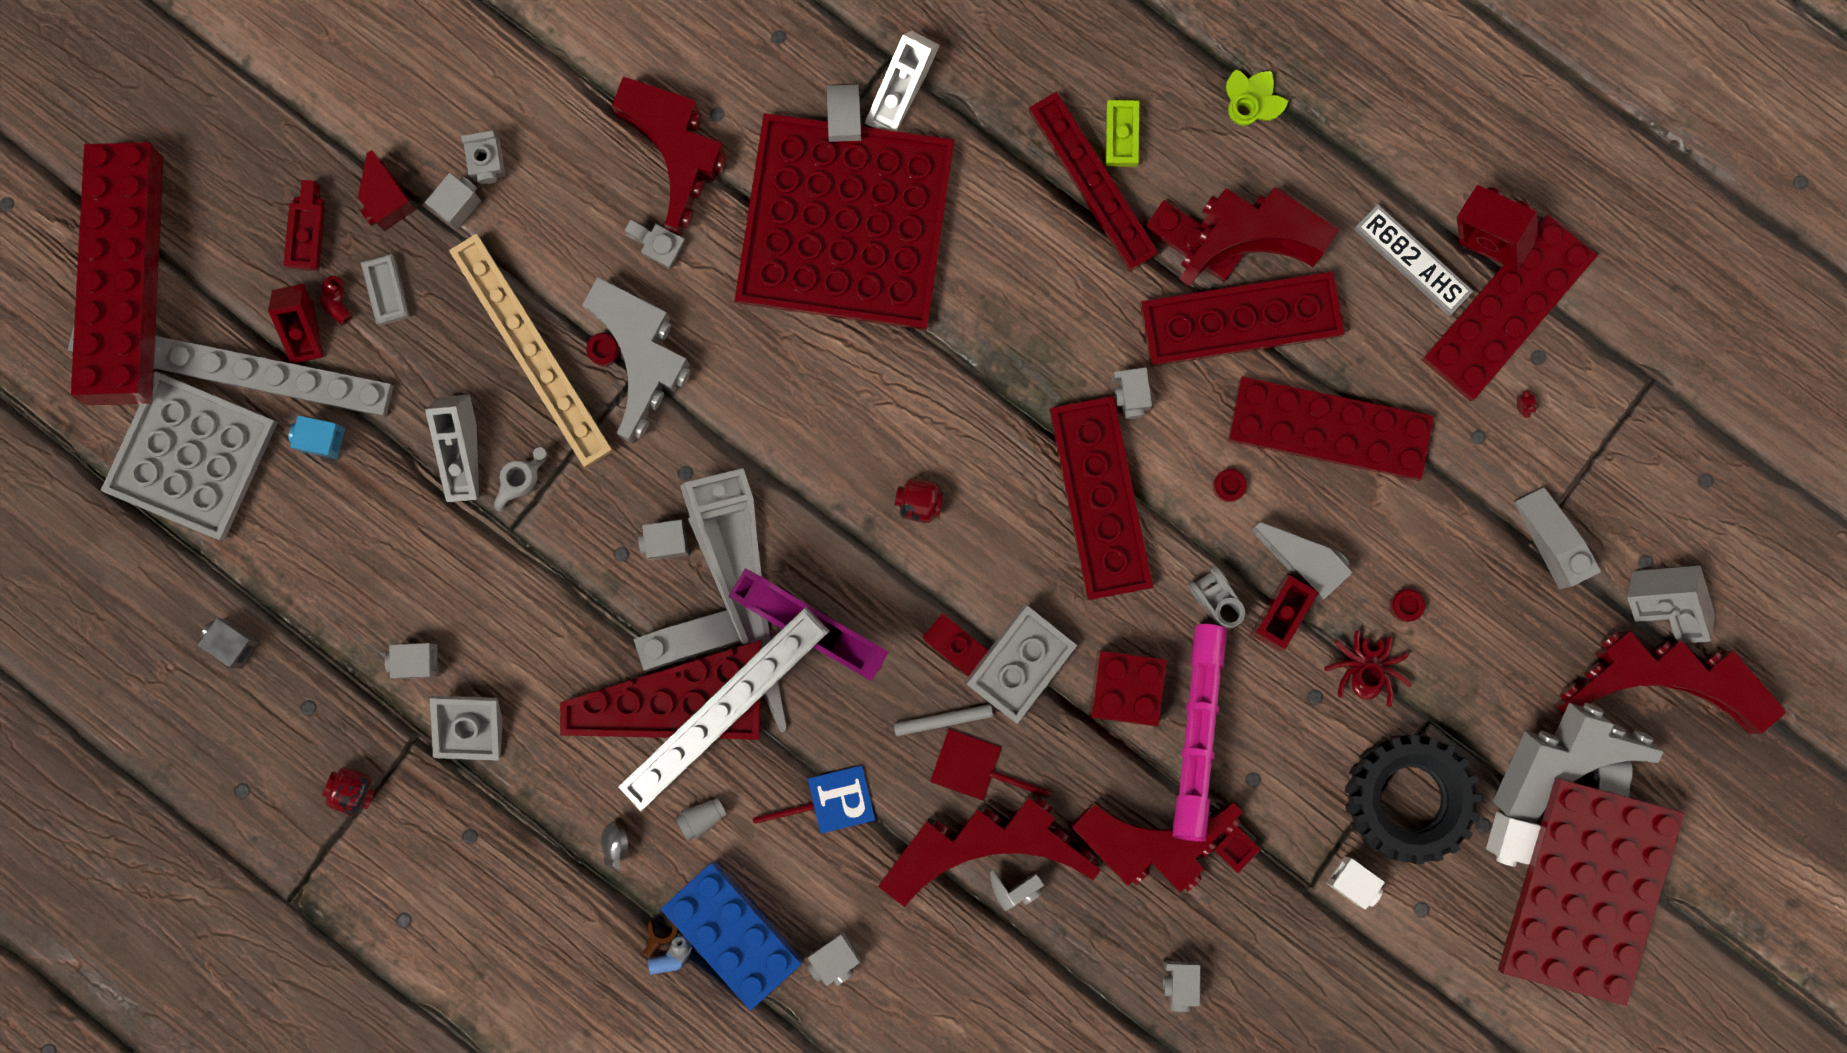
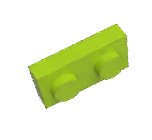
[1105,100,1139,167]

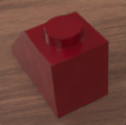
[358,150,416,231]
[268,283,323,364]

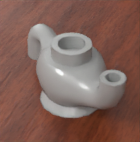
[494,447,547,512]

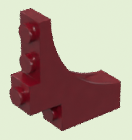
[612,76,727,237]
[1179,187,1339,286]
[1069,802,1243,893]

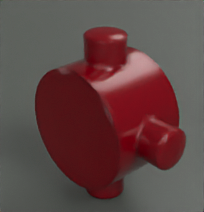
[1517,390,1536,418]

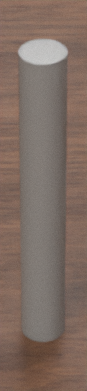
[894,704,993,737]

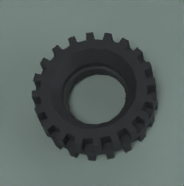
[1345,735,1482,864]

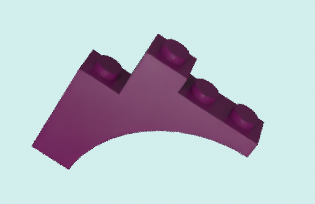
[728,568,889,681]

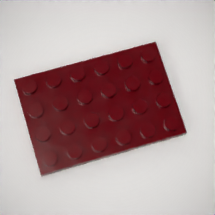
[1498,777,1685,1006]

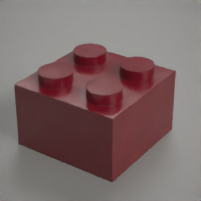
[1457,185,1538,271]
[1089,651,1167,727]

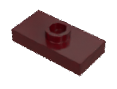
[922,613,988,677]

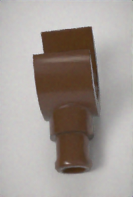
[642,919,679,958]

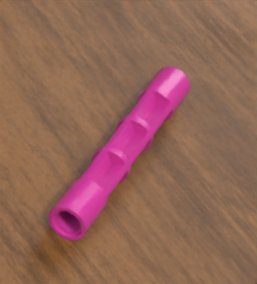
[1172,624,1228,841]

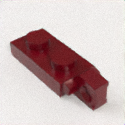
[283,180,325,271]

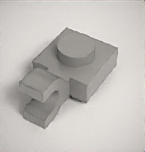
[624,220,685,269]

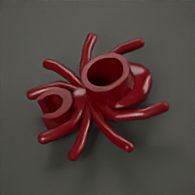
[1324,630,1412,707]

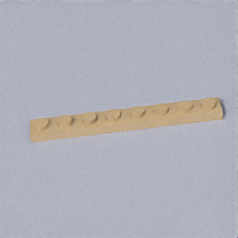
[449,234,614,468]

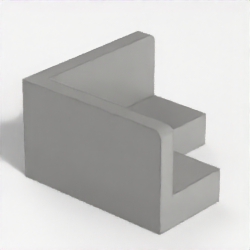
[1627,566,1715,643]

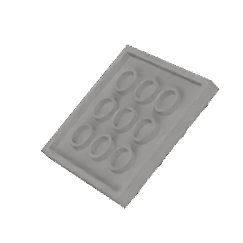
[100,371,278,542]

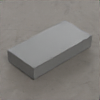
[361,254,411,326]

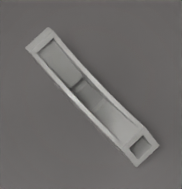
[582,277,691,444]
[1493,703,1663,824]

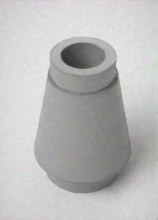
[675,798,727,841]

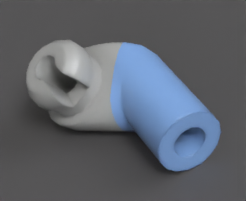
[648,936,692,975]

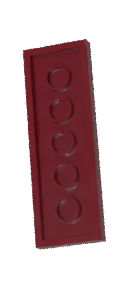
[1421,214,1598,402]
[1140,271,1345,367]
[1228,377,1434,481]
[1049,396,1153,601]

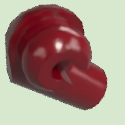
[320,276,353,326]

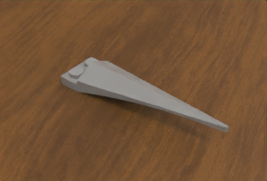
[680,468,786,732]

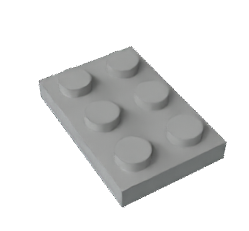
[964,604,1077,724]

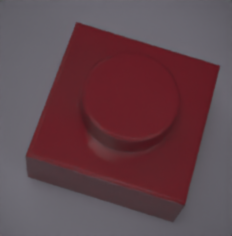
[1213,826,1261,873]

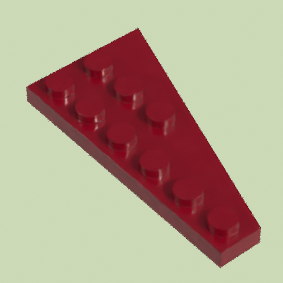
[560,639,762,740]

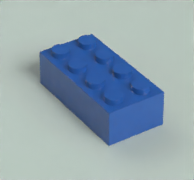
[661,861,803,1011]

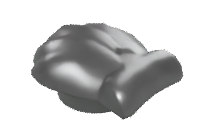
[601,821,628,871]

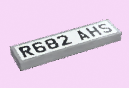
[1354,204,1473,316]

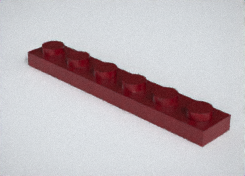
[1028,91,1158,272]

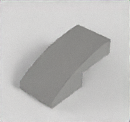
[827,85,861,142]

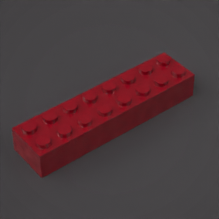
[71,142,164,406]

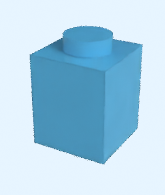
[288,415,345,460]

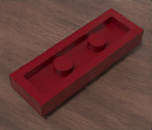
[1144,200,1243,282]

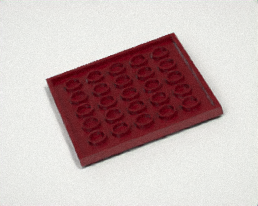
[734,113,955,330]

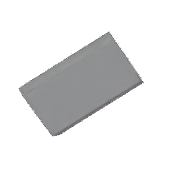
[430,695,503,761]

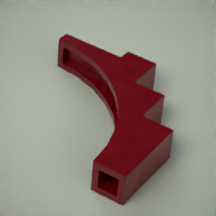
[1554,631,1787,734]
[878,796,1101,907]

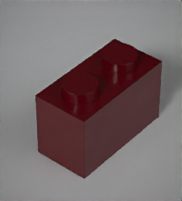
[1250,575,1319,651]

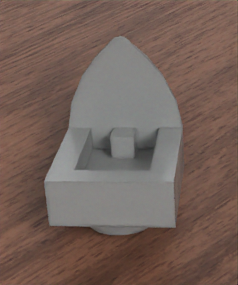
[990,870,1044,911]

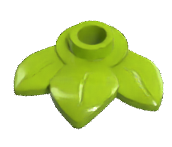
[1226,69,1288,126]

